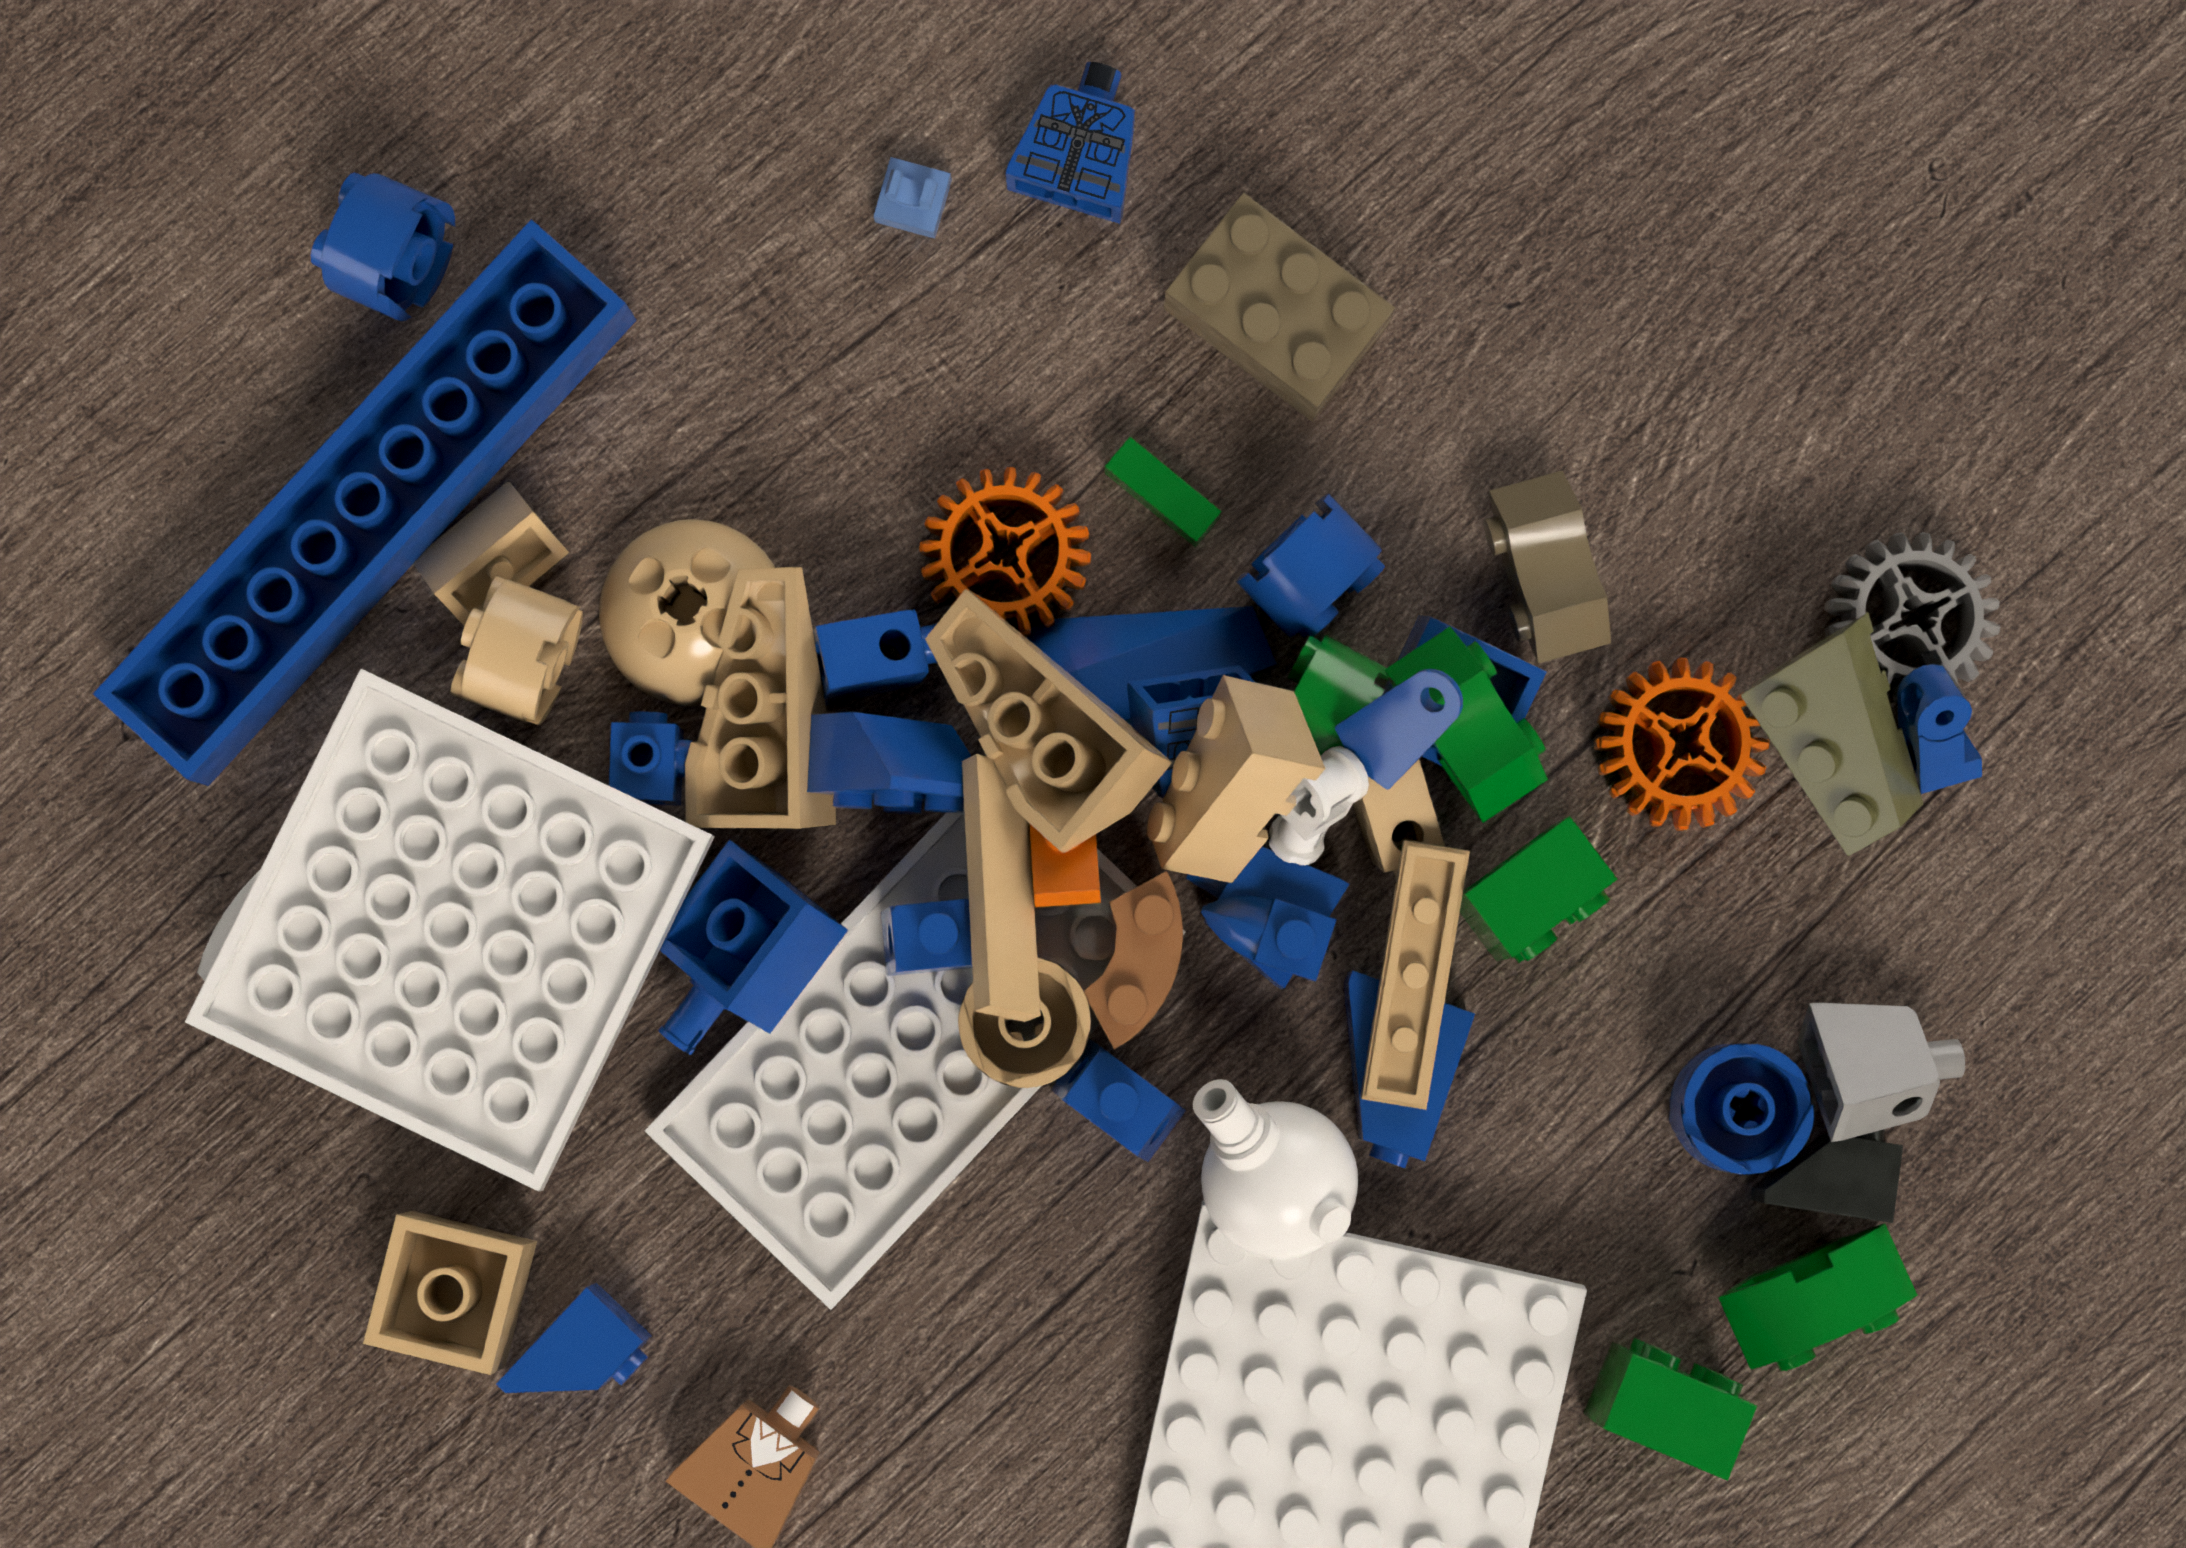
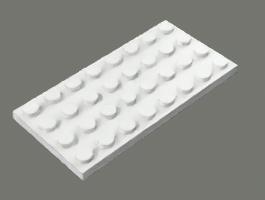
[645,812,1186,1310]

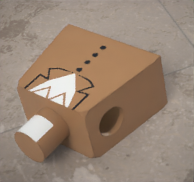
[665,1385,820,1548]

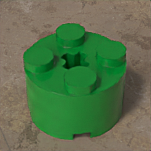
[1287,635,1389,756]

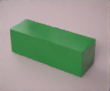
[1105,437,1222,548]

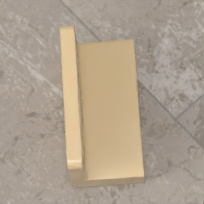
[413,482,569,626]

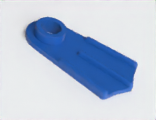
[1335,669,1463,790]

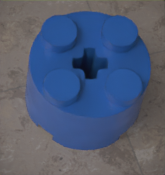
[311,172,455,321]
[1236,493,1385,638]
[1669,1043,1814,1175]

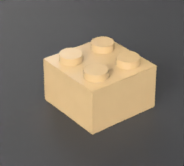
[363,1211,537,1375]

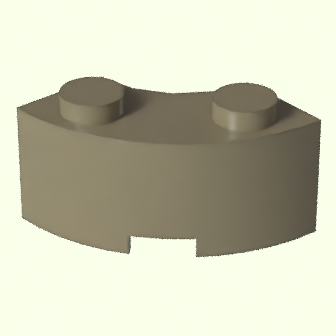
[1483,471,1611,664]

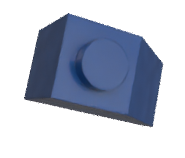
[496,1283,652,1393]

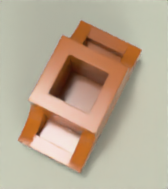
[1029,823,1101,907]

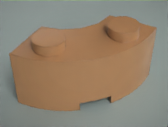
[1083,871,1183,1050]

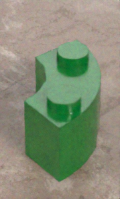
[1385,626,1548,823]
[1718,1223,1918,1371]

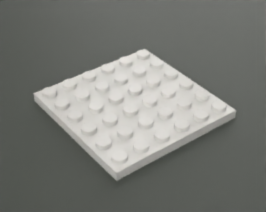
[185,669,715,1191]
[1126,1200,1587,1548]

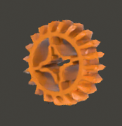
[919,467,1091,637]
[1594,658,1769,831]

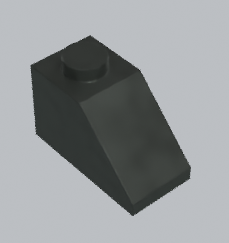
[1751,1129,1903,1223]

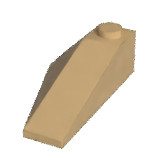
[685,567,836,829]
[925,589,1172,853]

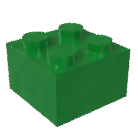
[1460,816,1618,963]
[1583,1338,1757,1481]

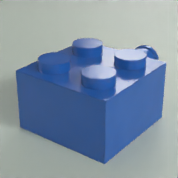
[658,840,848,1055]

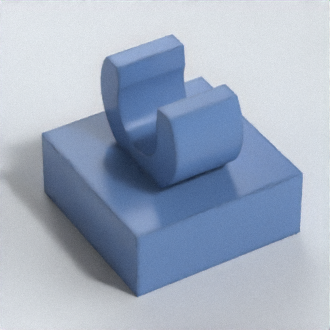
[874,157,952,239]

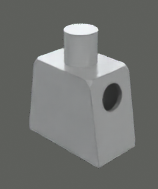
[1797,1003,1965,1142]

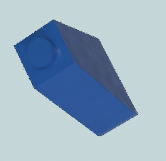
[1344,971,1475,1168]

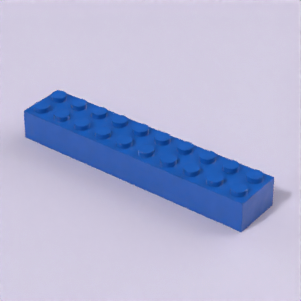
[93,219,637,786]

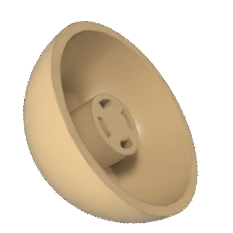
[599,519,775,706]

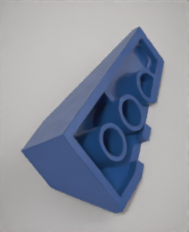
[1026,606,1277,725]

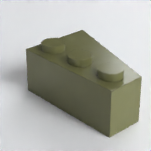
[1741,612,1923,857]

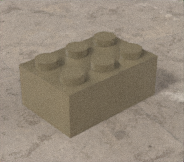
[1164,192,1395,422]

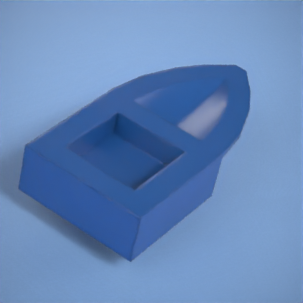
[1201,896,1337,982]

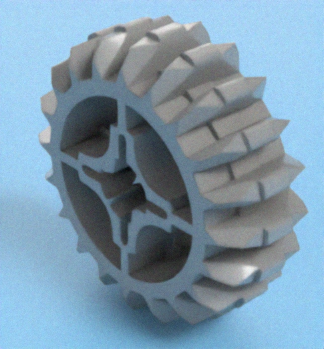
[1824,532,2001,703]

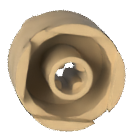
[450,576,583,725]
[958,957,1091,1088]

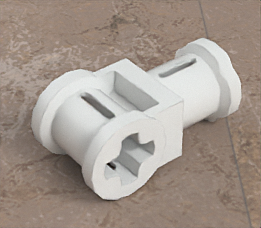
[1269,746,1369,866]

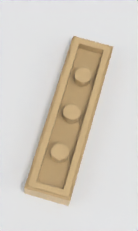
[962,754,1041,1022]
[1360,840,1470,1110]

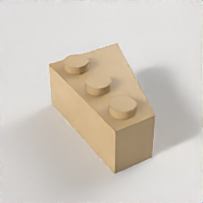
[1147,675,1325,883]

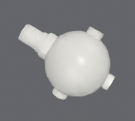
[1193,1079,1358,1259]

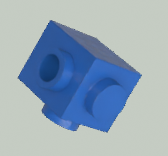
[609,711,693,806]

